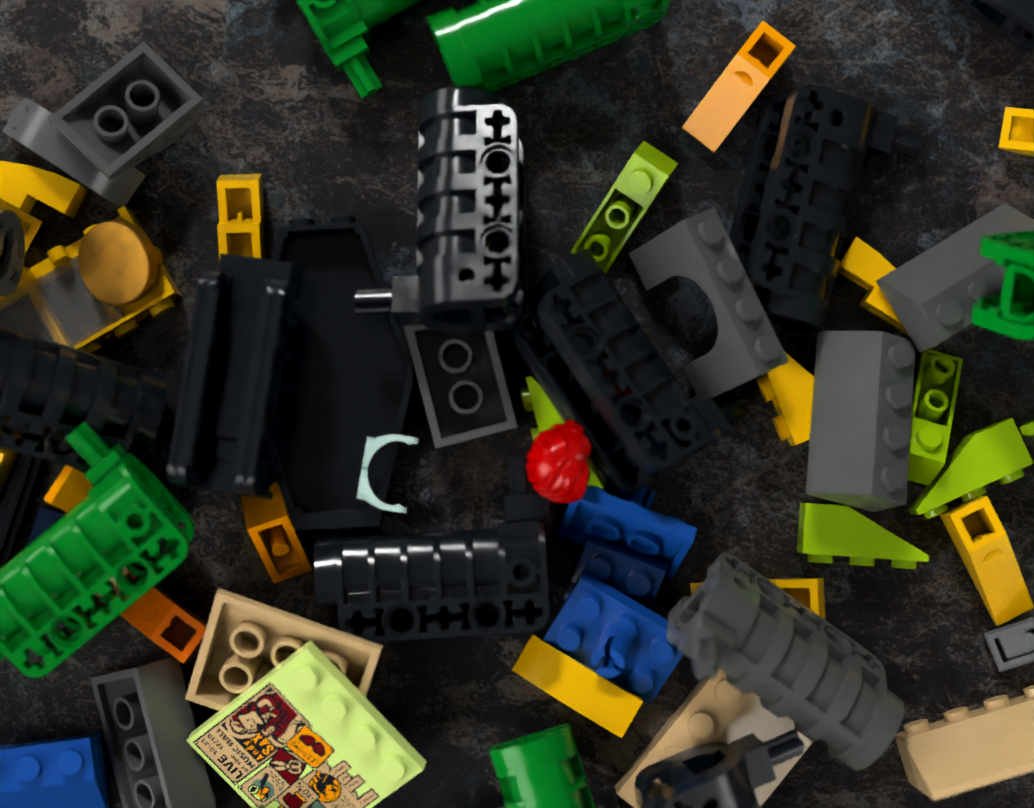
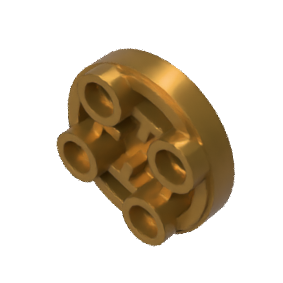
[78,219,163,306]

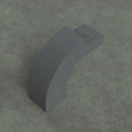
[2,97,146,208]

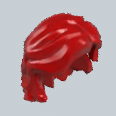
[525,420,591,503]

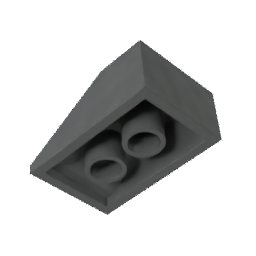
[49,42,203,180]

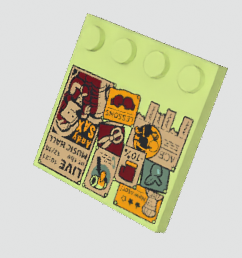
[187,640,426,808]

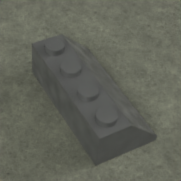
[876,203,1034,353]
[806,330,916,512]
[90,656,216,808]

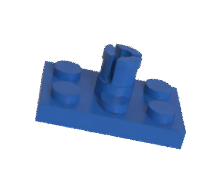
[556,485,698,580]
[543,571,684,704]

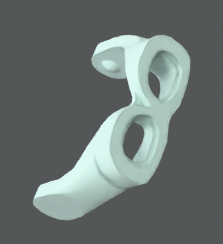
[356,434,419,514]

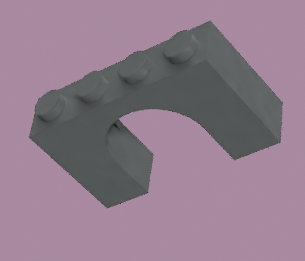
[629,207,789,401]

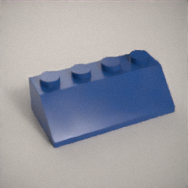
[0,732,110,808]

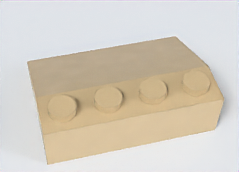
[185,588,383,711]
[614,669,814,808]
[895,685,1034,801]

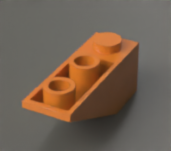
[94,567,207,664]

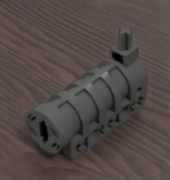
[666,552,905,771]

